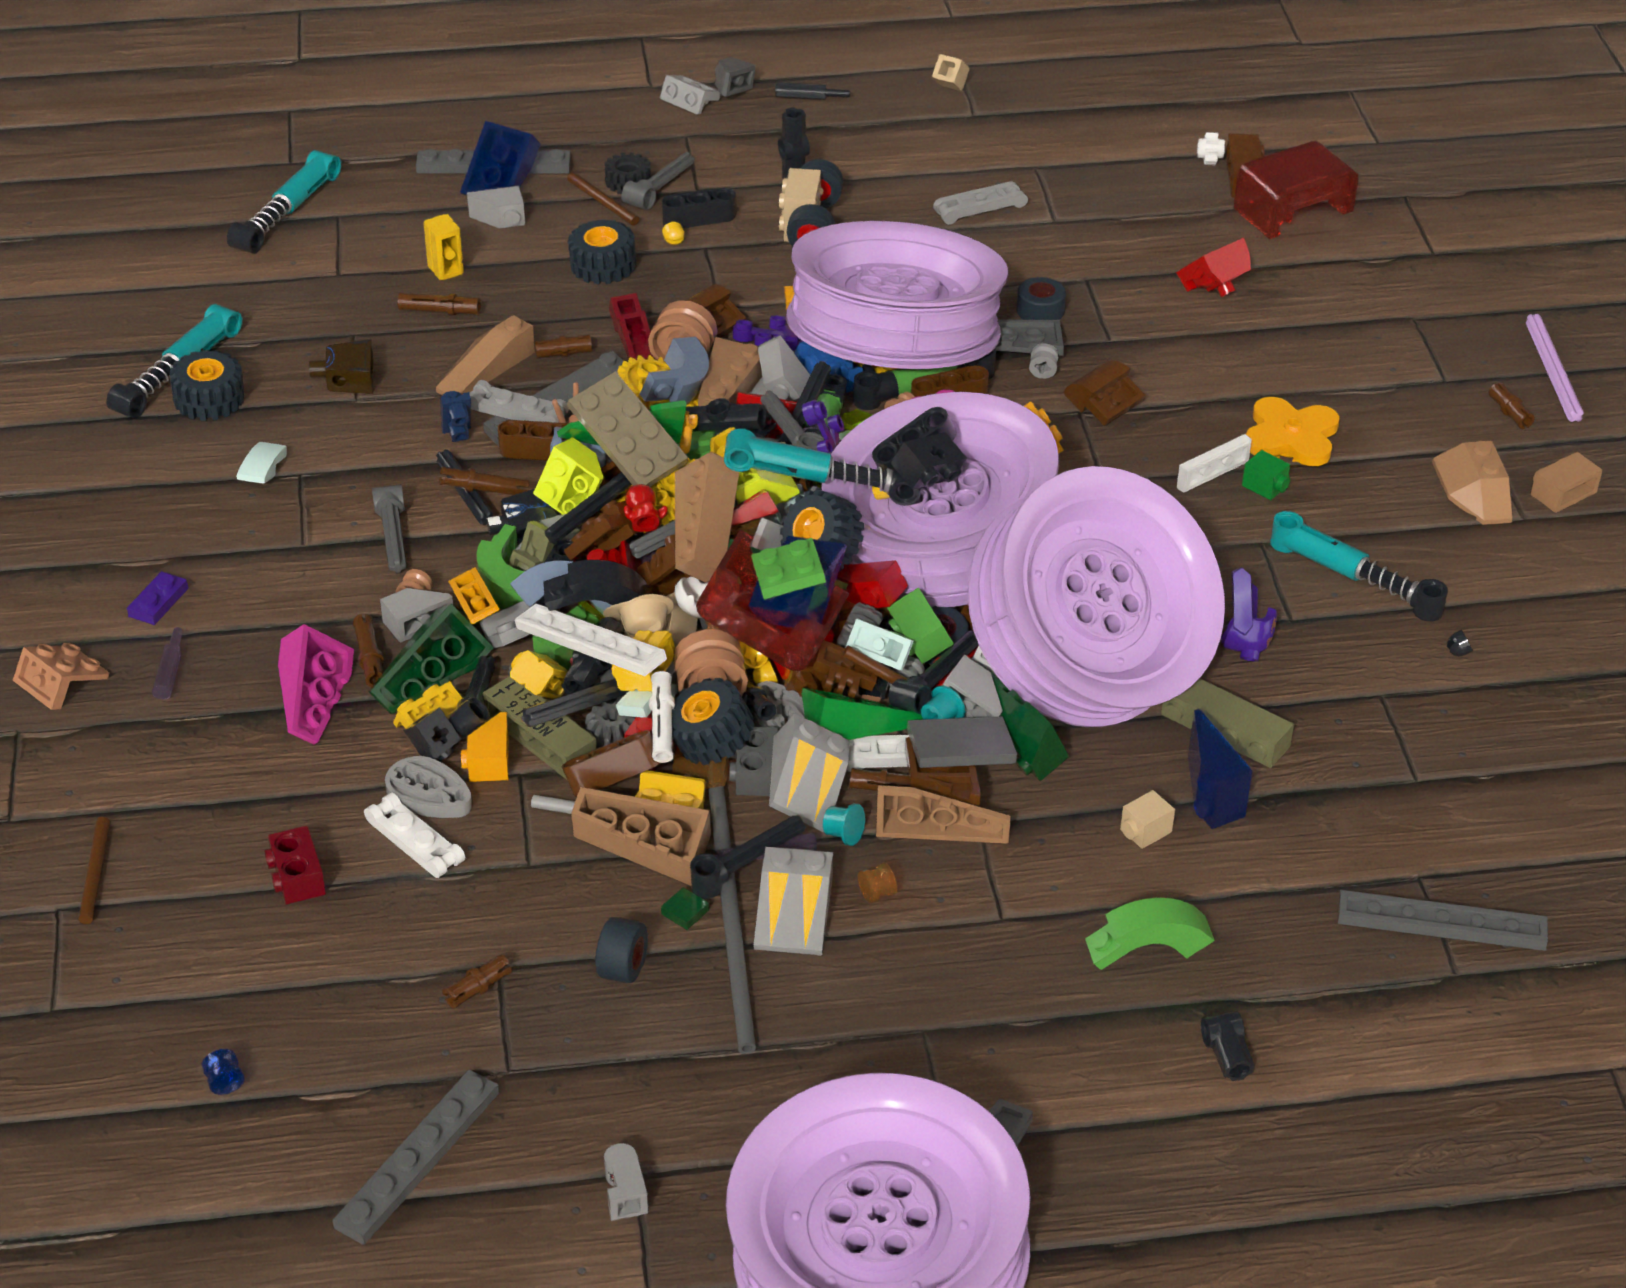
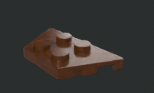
[904,737,981,806]

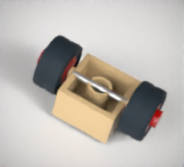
[779,159,843,247]

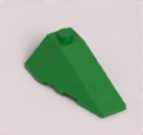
[557,400,687,446]
[802,688,923,740]

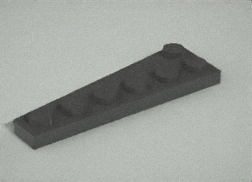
[995,320,1064,355]
[483,351,623,446]

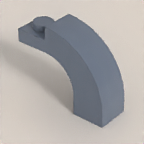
[640,337,709,404]
[510,561,612,618]

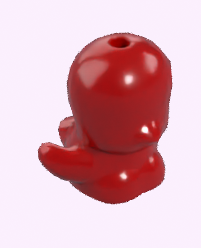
[624,484,668,532]

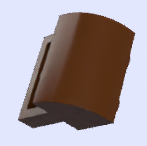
[685,284,746,338]
[1063,360,1146,426]
[564,500,637,561]

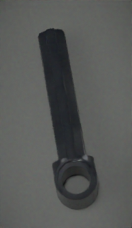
[889,631,979,714]
[447,656,495,739]
[690,815,806,899]

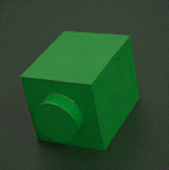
[1242,450,1291,501]

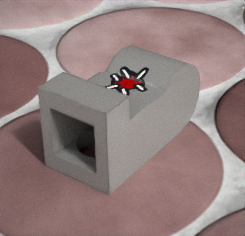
[604,1143,648,1221]

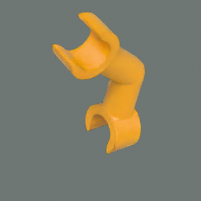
[679,411,698,454]

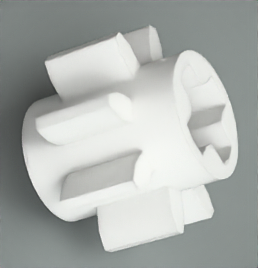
[1197,132,1225,164]

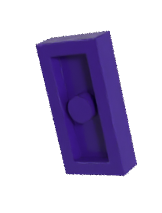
[127,571,188,625]

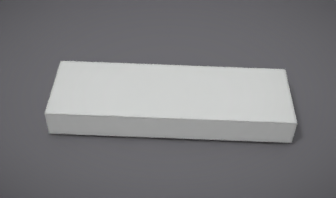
[1177,434,1252,493]

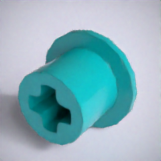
[921,685,965,720]
[823,803,865,846]

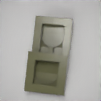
[508,521,554,571]

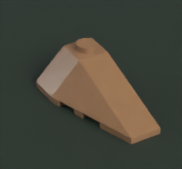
[436,315,535,395]
[876,785,1010,844]

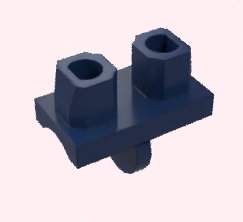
[440,391,471,442]

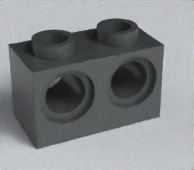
[730,727,778,796]

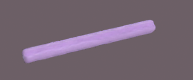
[1526,314,1584,422]

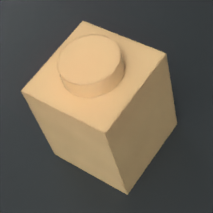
[932,54,970,91]
[1120,790,1175,849]

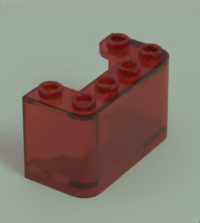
[1233,141,1359,239]
[696,529,849,671]

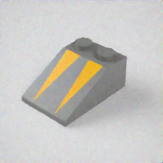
[769,714,849,832]
[754,847,833,955]

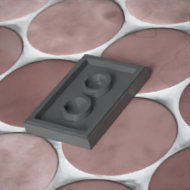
[907,716,1017,768]

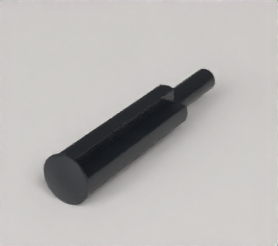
[775,82,850,100]

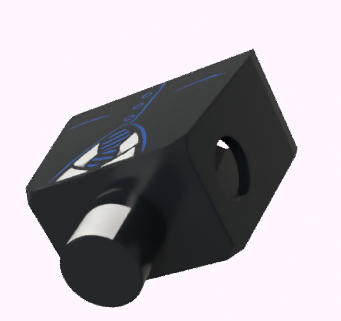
[486,489,556,547]

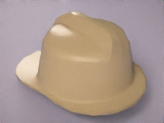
[603,594,674,638]

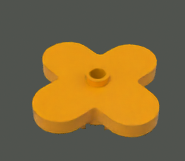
[1246,397,1340,466]

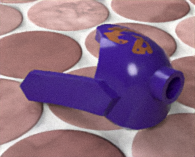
[1220,567,1277,662]

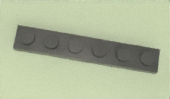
[416,149,571,173]
[1338,890,1548,951]
[333,1070,499,1245]

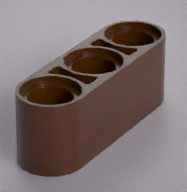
[911,365,989,397]
[498,420,569,461]
[561,730,660,797]

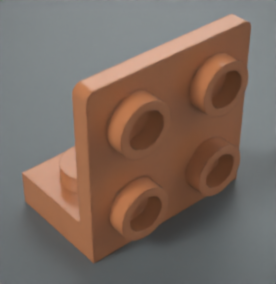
[13,643,110,710]

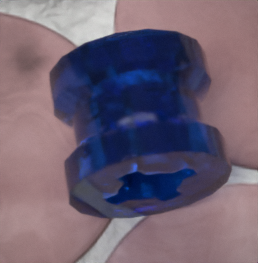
[201,1049,245,1095]

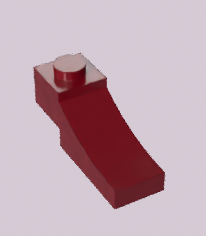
[609,293,655,360]

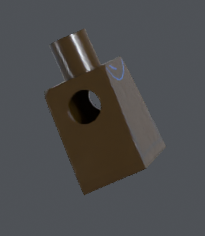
[309,339,374,394]

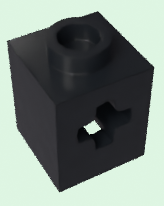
[403,707,461,762]

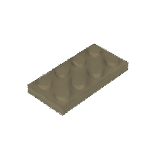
[567,371,688,487]

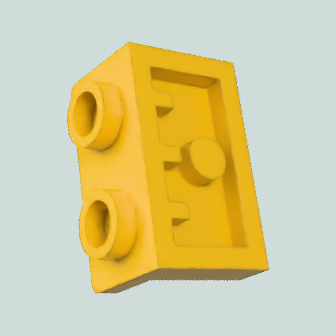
[393,681,463,737]
[635,770,706,809]

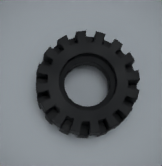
[604,152,651,194]

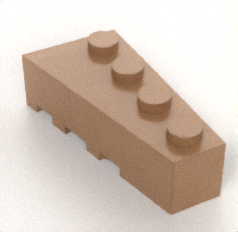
[698,337,762,406]
[675,452,739,583]
[571,787,711,886]

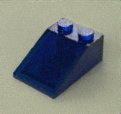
[460,121,541,196]
[749,536,847,632]
[1188,709,1253,829]

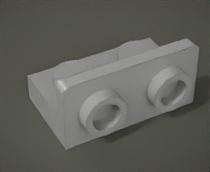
[660,75,721,114]
[480,601,530,648]

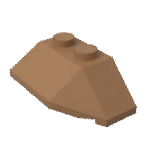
[1432,441,1512,525]

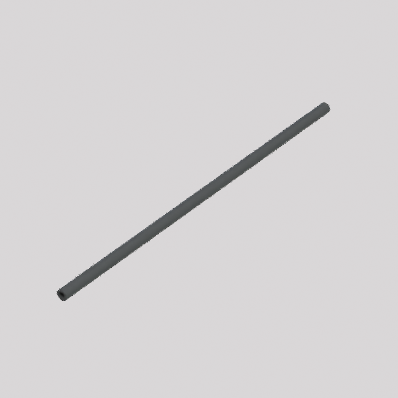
[705,761,756,1054]

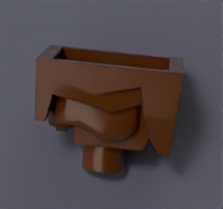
[637,534,721,596]

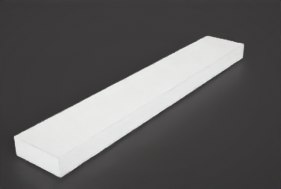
[514,604,667,676]

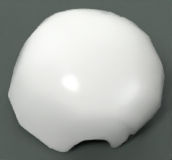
[675,577,725,618]

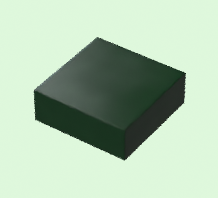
[661,887,709,930]

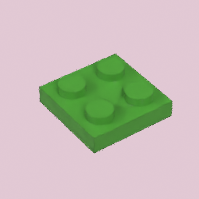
[751,538,826,599]

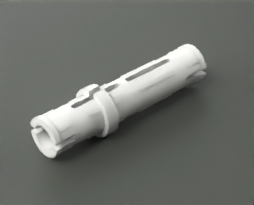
[649,671,675,763]

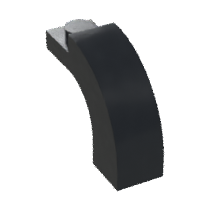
[543,560,653,611]

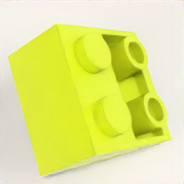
[533,437,603,526]
[735,468,800,505]

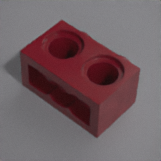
[264,825,326,905]

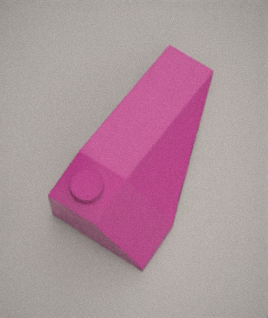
[278,624,354,745]

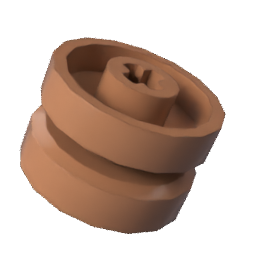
[648,300,718,362]
[673,629,748,696]

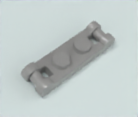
[933,181,1028,225]
[469,380,569,423]

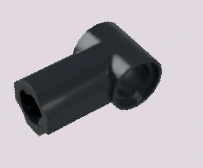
[1201,1011,1255,1082]

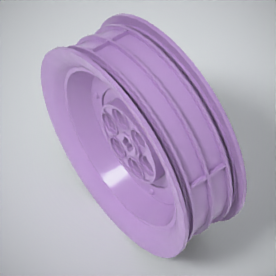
[786,221,1008,369]
[822,392,1059,607]
[968,466,1225,727]
[726,1073,1030,1288]

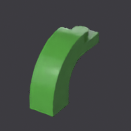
[477,524,525,609]
[1085,898,1215,970]

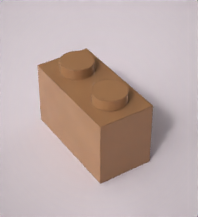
[1531,452,1602,513]

